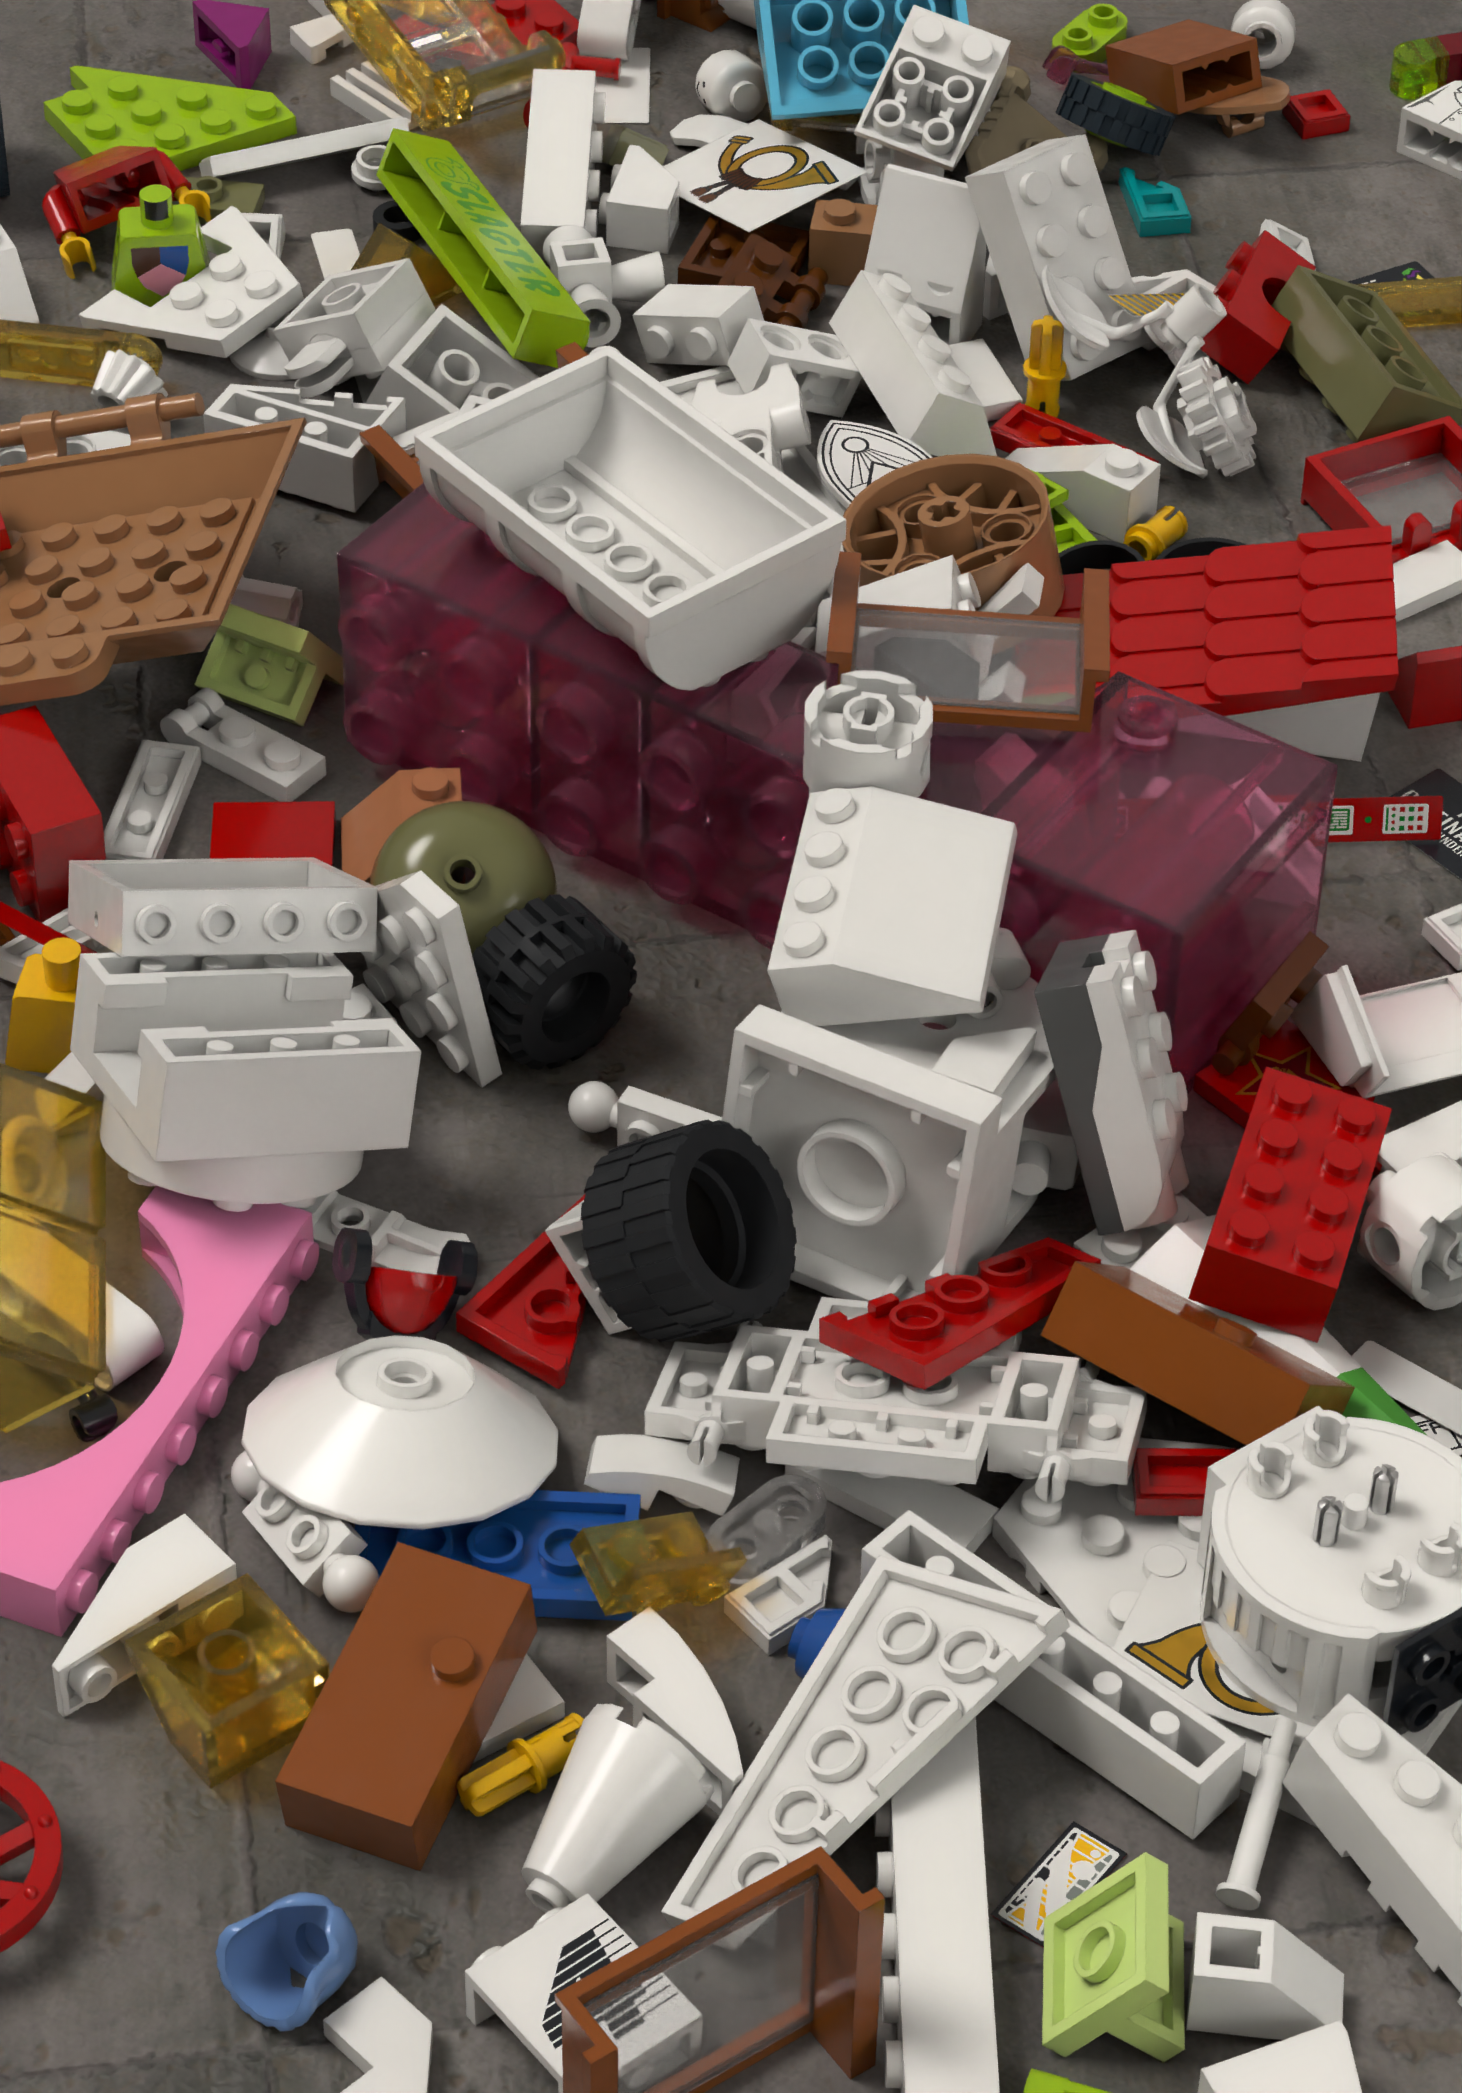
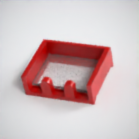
[1300,416,1462,563]

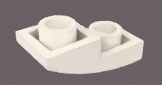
[584,1434,740,1517]

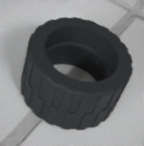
[581,1119,797,1342]

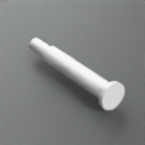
[1215,1717,1297,1910]

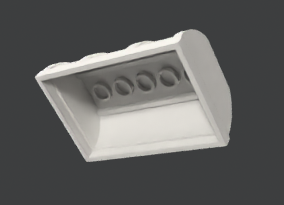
[414,345,846,691]

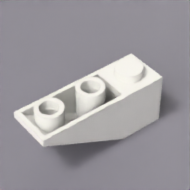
[52,1513,240,1718]

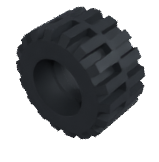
[472,894,637,1070]

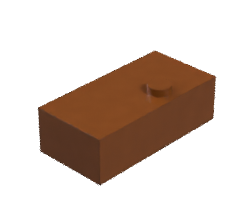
[1041,1261,1355,1445]
[275,1542,538,1871]

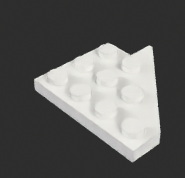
[361,870,502,1088]

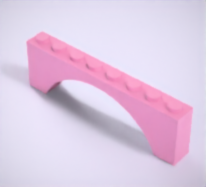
[0,1186,319,1637]

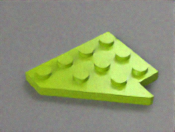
[43,65,297,171]

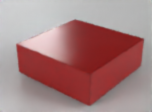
[1282,89,1351,140]

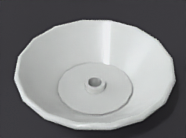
[241,1335,558,1530]

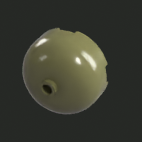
[370,801,557,955]

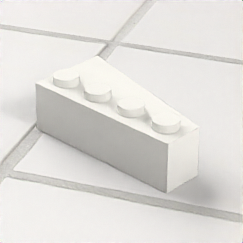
[520,69,606,261]
[1282,1693,1462,2007]

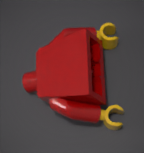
[42,146,211,279]

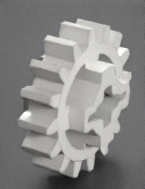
[1177,356,1257,477]

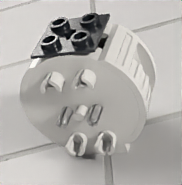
[1197,1405,1462,1735]

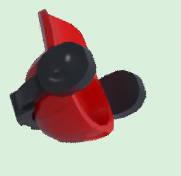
[332,1227,478,1341]

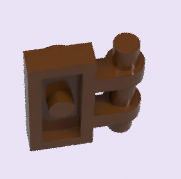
[718,232,829,329]
[1211,931,1330,1075]

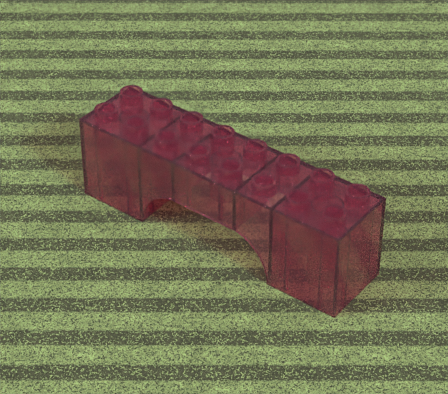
[337,482,1338,1095]

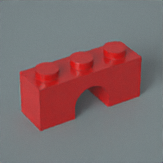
[1200,230,1316,384]

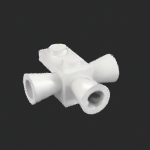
[543,225,665,348]

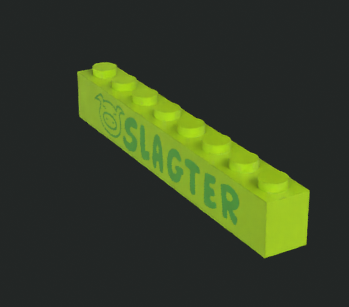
[376,128,591,368]

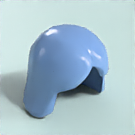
[215,1892,358,2032]

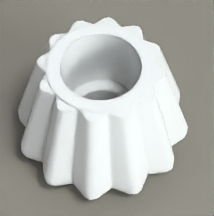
[90,349,168,409]

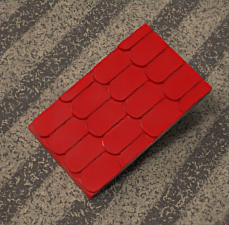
[1012,525,1399,762]

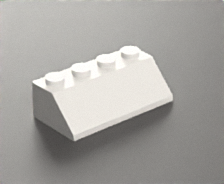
[829,270,997,457]

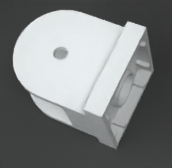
[722,977,1056,1302]

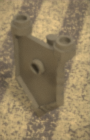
[965,66,1108,175]

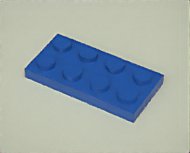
[355,1490,641,1621]

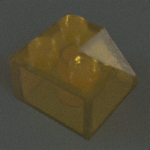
[125,1573,330,1789]

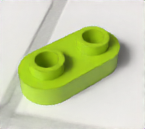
[1051,4,1128,73]

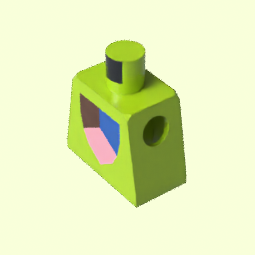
[111,184,210,307]

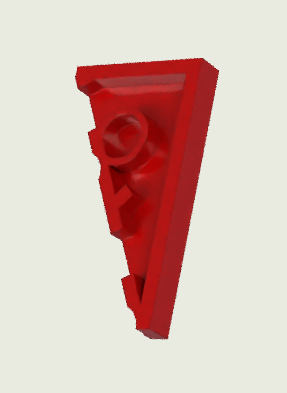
[456,1194,588,1389]

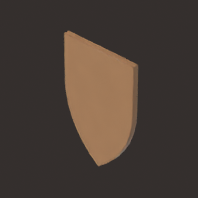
[1188,76,1291,138]

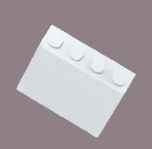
[767,786,1018,1026]

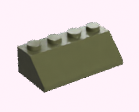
[1271,265,1462,443]

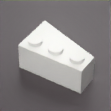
[203,384,407,513]

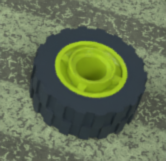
[1056,73,1176,156]

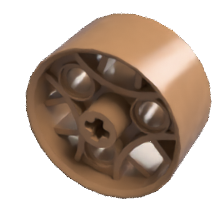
[842,454,1065,656]

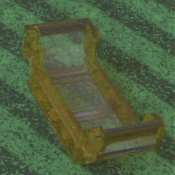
[324,0,566,132]

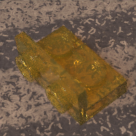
[569,1511,747,1616]

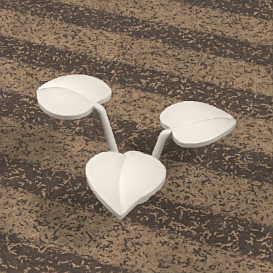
[1042,265,1227,479]

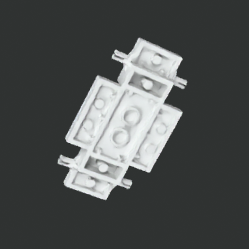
[644,1297,1147,1502]

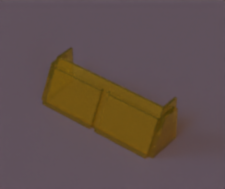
[0,1063,106,1433]

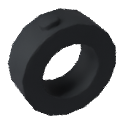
[373,200,422,245]

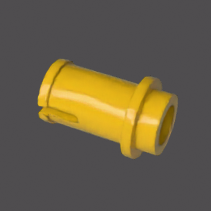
[1123,506,1188,561]

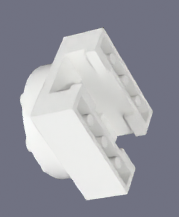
[70,952,421,1212]

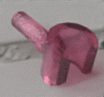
[1042,45,1109,84]

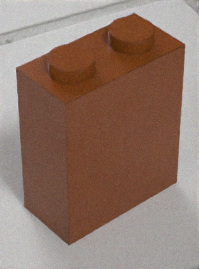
[1105,19,1262,115]

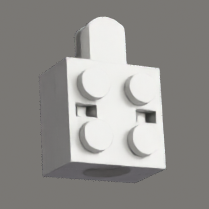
[273,258,436,398]

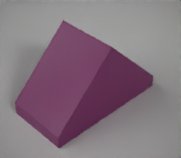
[192,0,272,89]

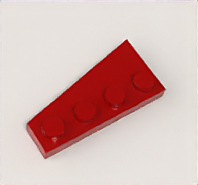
[819,1237,1101,1390]

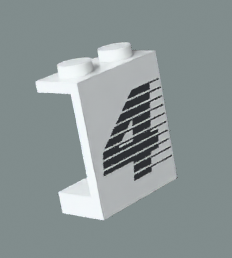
[465,1893,701,2093]

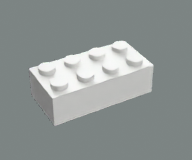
[965,134,1152,381]

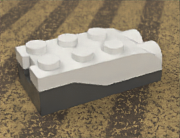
[1034,930,1189,1236]

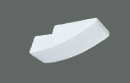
[607,1606,743,1816]

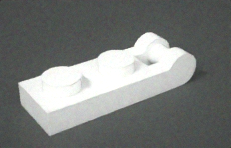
[160,687,326,802]

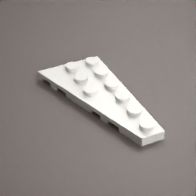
[661,1555,1070,1949]

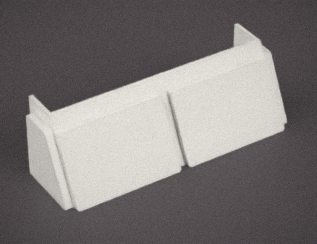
[1290,965,1462,1098]

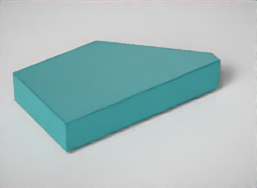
[1118,167,1192,237]

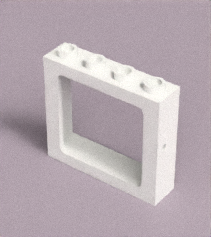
[68,857,378,957]

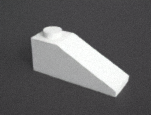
[1005,444,1161,543]

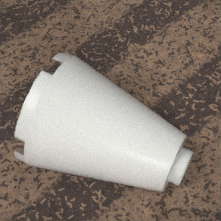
[521,1704,714,1913]

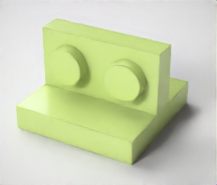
[194,604,352,727]
[1042,1852,1185,2062]

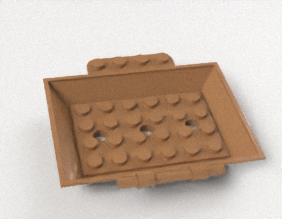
[0,393,307,706]

